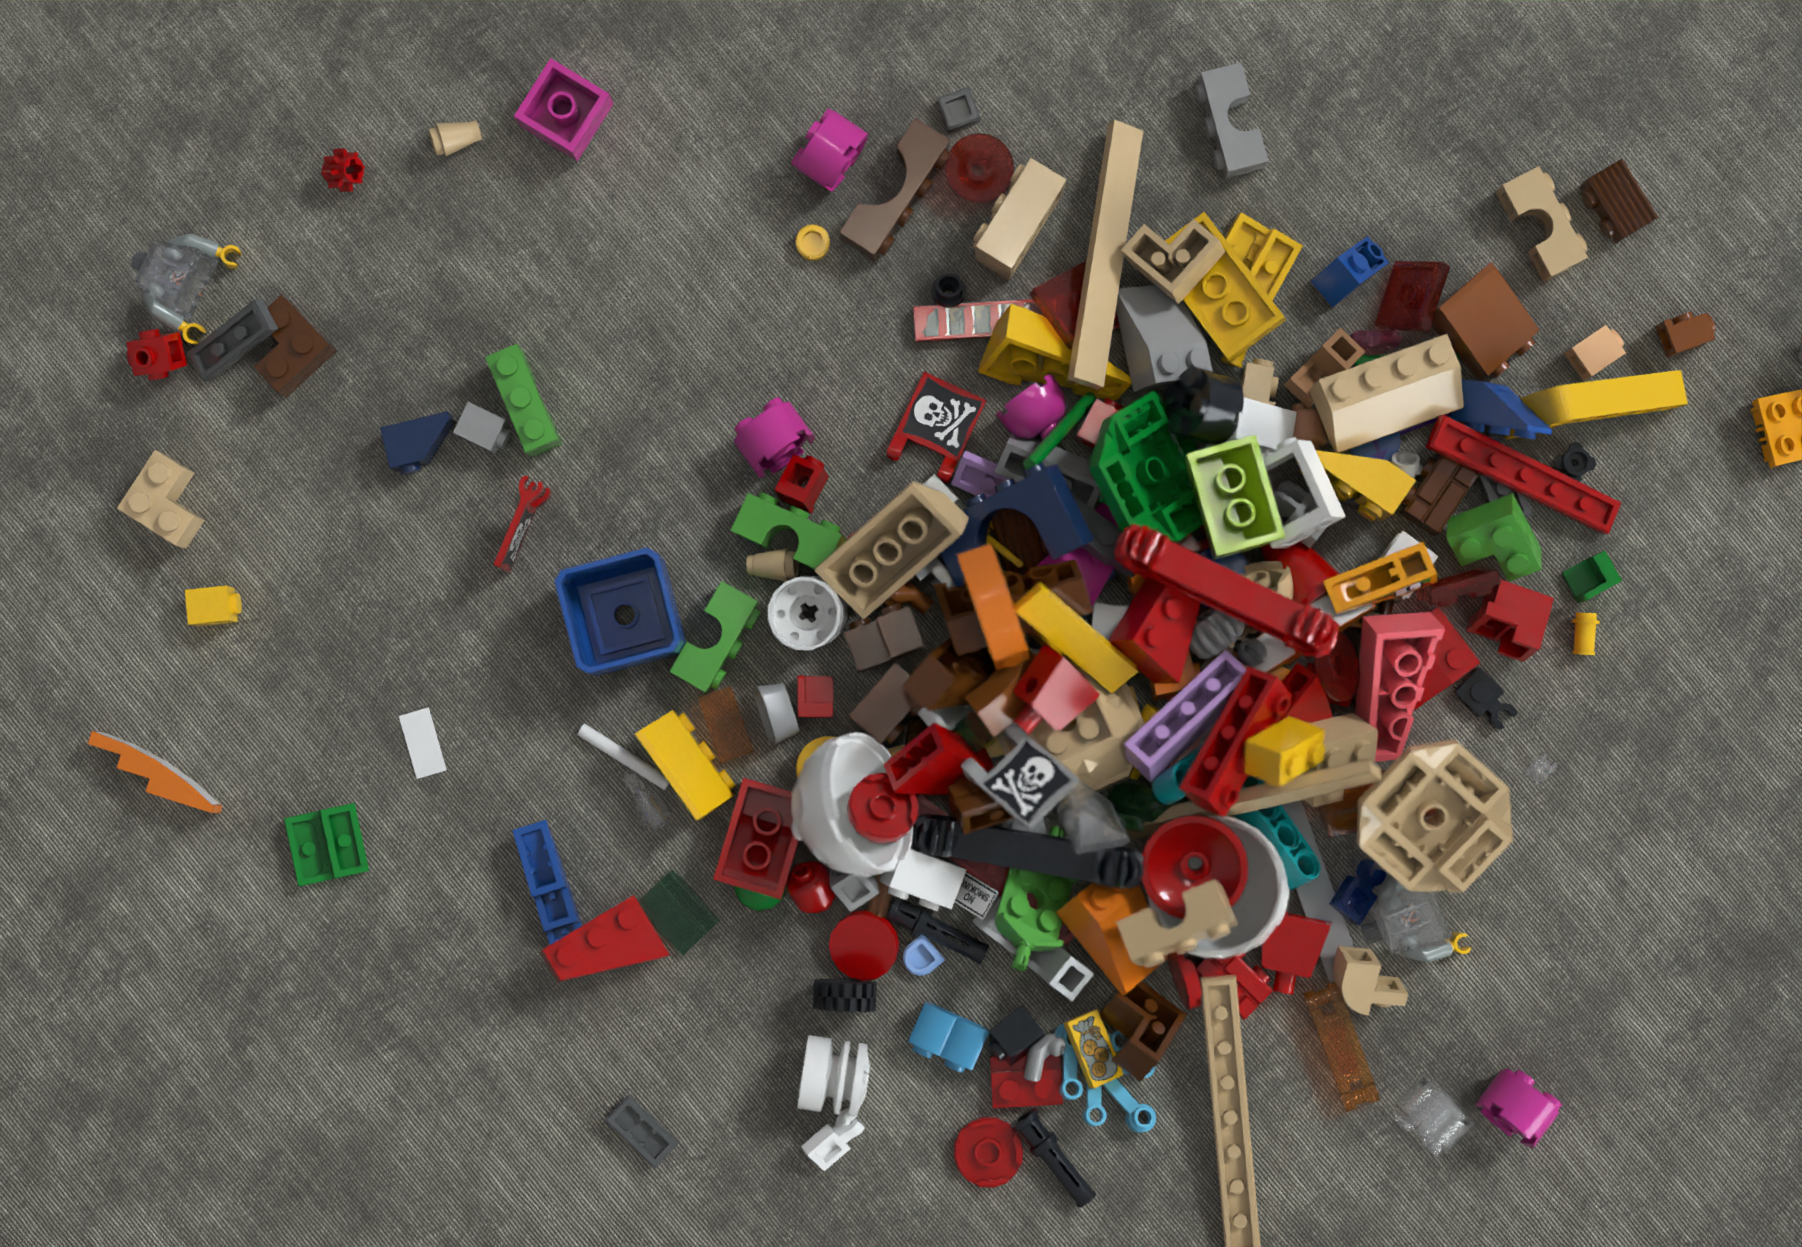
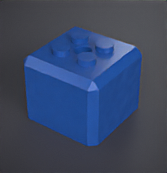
[555,548,686,676]

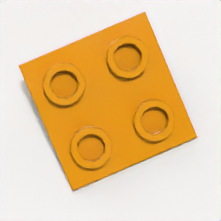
[1750,389,1802,468]

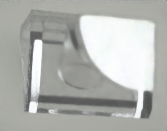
[1057,781,1130,854]

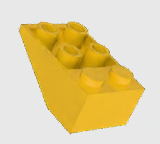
[1295,450,1416,522]

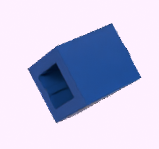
[1311,236,1389,308]

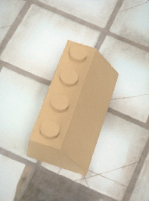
[1309,334,1464,453]
[814,481,969,619]

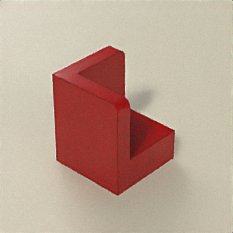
[797,675,834,718]

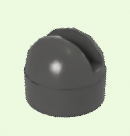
[1237,638,1267,668]

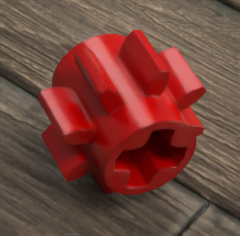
[321,148,365,192]

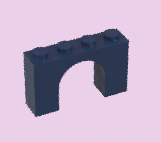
[940,463,1094,586]

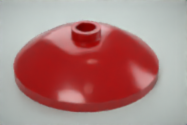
[1141,815,1248,920]

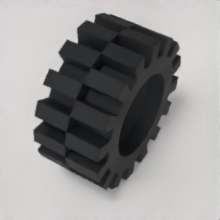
[812,978,877,1012]

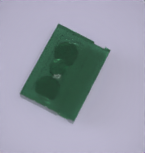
[1090,782,1173,832]
[639,870,720,955]

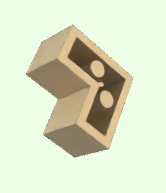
[1121,219,1225,304]
[117,450,205,549]
[1300,713,1378,808]

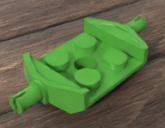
[994,826,1078,971]

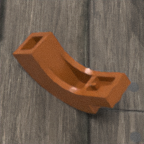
[964,641,1036,737]

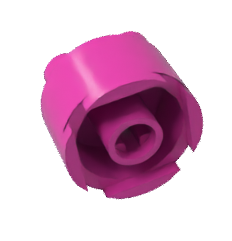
[791,108,869,192]
[734,397,815,478]
[1475,1068,1562,1148]

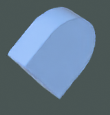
[903,934,945,976]

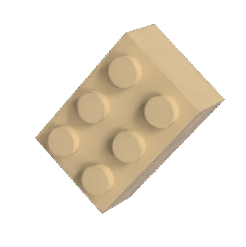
[972,158,1067,281]

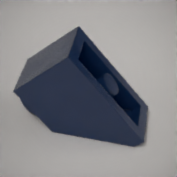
[380,411,455,475]

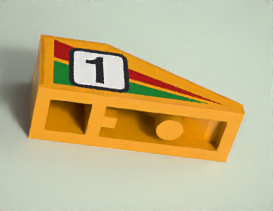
[1323,541,1437,615]

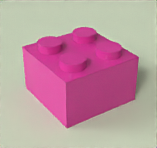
[514,58,614,162]

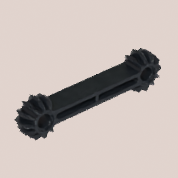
[912,814,1144,888]

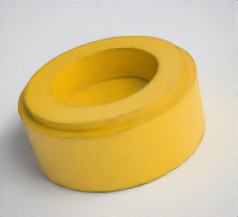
[795,225,830,261]

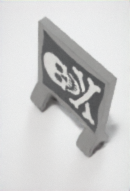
[961,722,1080,831]

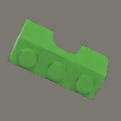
[485,344,562,457]
[730,492,847,570]
[669,581,761,693]

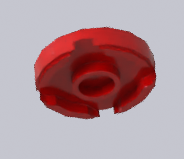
[847,773,919,843]
[829,910,900,981]
[1167,951,1202,1010]
[954,1116,1023,1188]

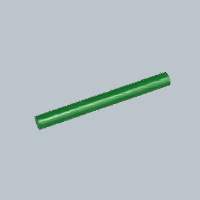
[1023,392,1096,470]

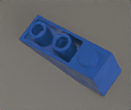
[1451,379,1552,439]

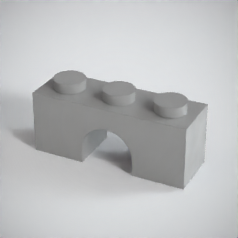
[1194,62,1268,179]

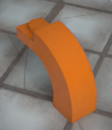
[957,543,1030,670]

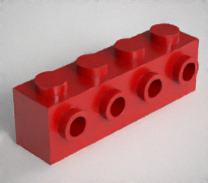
[1179,666,1293,818]

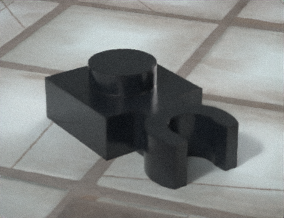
[1453,667,1517,730]

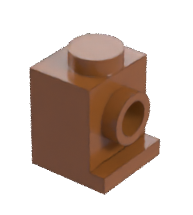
[1655,311,1716,358]

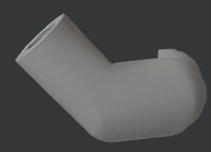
[1023,1034,1065,1081]

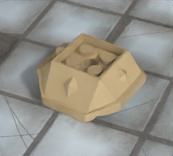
[996,654,1145,806]
[1356,739,1513,892]

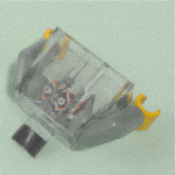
[131,233,242,344]
[1361,875,1471,963]

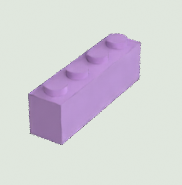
[1124,650,1247,782]

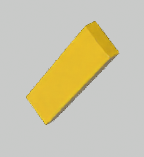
[1014,583,1138,693]

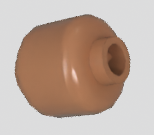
[1291,403,1328,451]

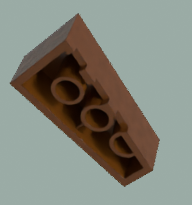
[934,559,1093,656]
[901,637,996,711]

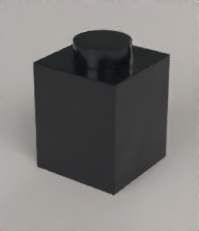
[988,1005,1044,1067]

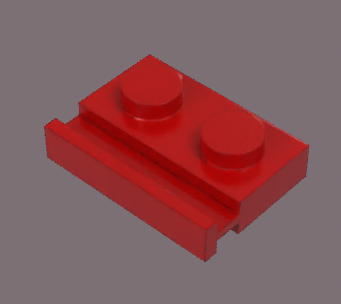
[990,1054,1063,1108]

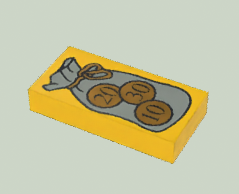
[1063,1009,1124,1089]

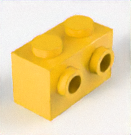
[1245,716,1325,786]

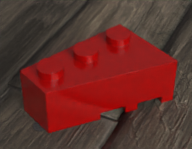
[539,895,670,983]

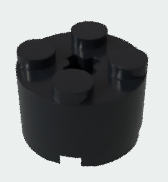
[1163,366,1244,445]

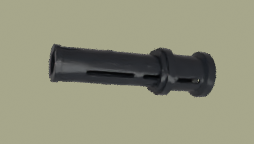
[885,897,990,965]
[1011,1108,1096,1208]

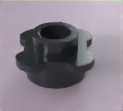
[1554,442,1596,482]

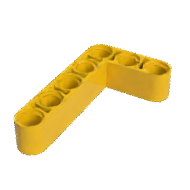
[1504,370,1688,439]

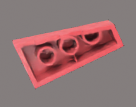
[1355,612,1445,761]

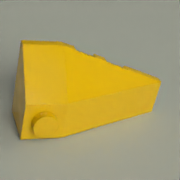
[978,304,1132,401]

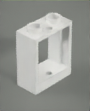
[1262,437,1346,548]

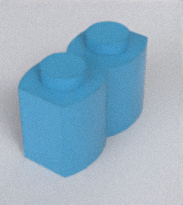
[908,1001,990,1073]

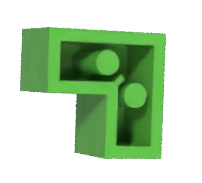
[1447,493,1542,582]

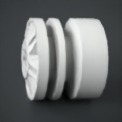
[768,576,848,650]
[797,1035,870,1117]

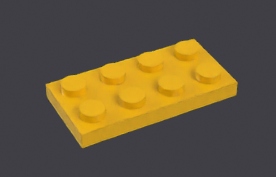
[1165,212,1286,362]

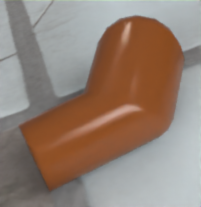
[883,582,933,614]

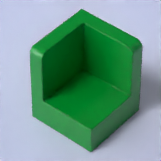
[1562,550,1622,603]

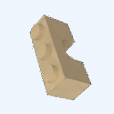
[1495,166,1588,282]
[1116,880,1238,968]

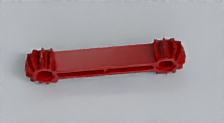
[1114,524,1339,658]

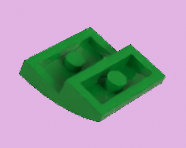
[283,803,369,887]

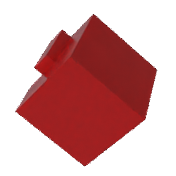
[1466,580,1554,662]

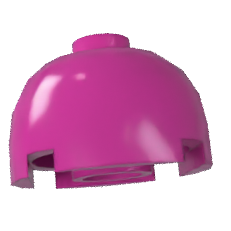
[996,374,1066,439]

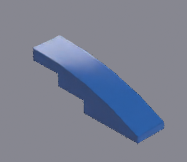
[512,820,582,945]

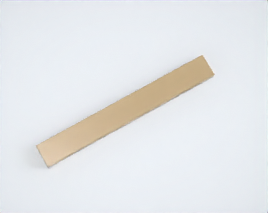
[1068,119,1143,390]
[1102,759,1382,843]
[1200,975,1261,1247]

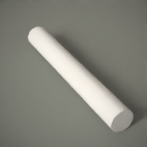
[577,723,670,790]

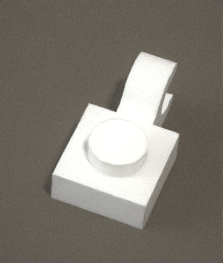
[801,1108,865,1171]

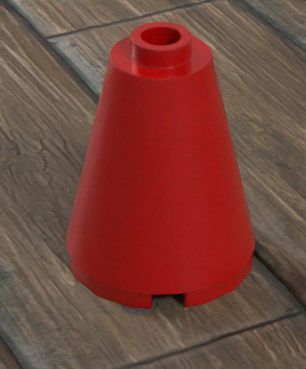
[1260,542,1340,606]

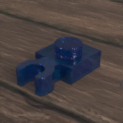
[1329,859,1387,925]

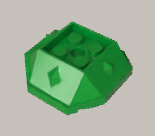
[1087,391,1203,543]

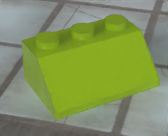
[1184,434,1286,560]

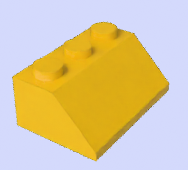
[635,710,736,821]

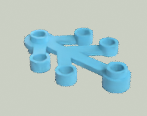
[1054,1024,1156,1133]

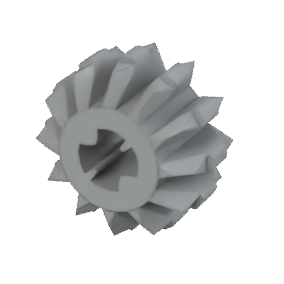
[1189,607,1245,659]

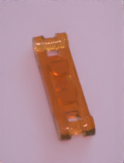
[1303,982,1380,1112]

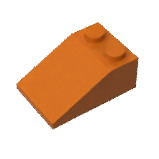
[1056,882,1168,996]

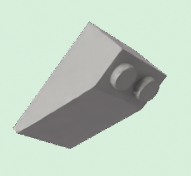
[1116,285,1213,392]

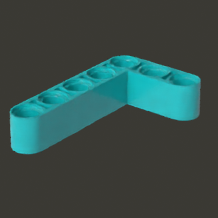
[1152,743,1321,891]

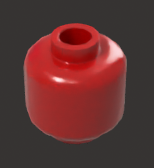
[786,861,836,913]

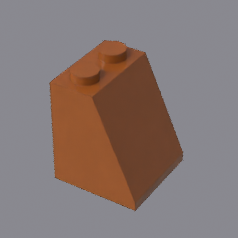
[1426,262,1540,381]

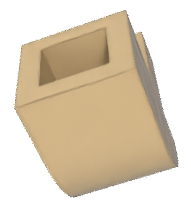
[1333,946,1408,1016]

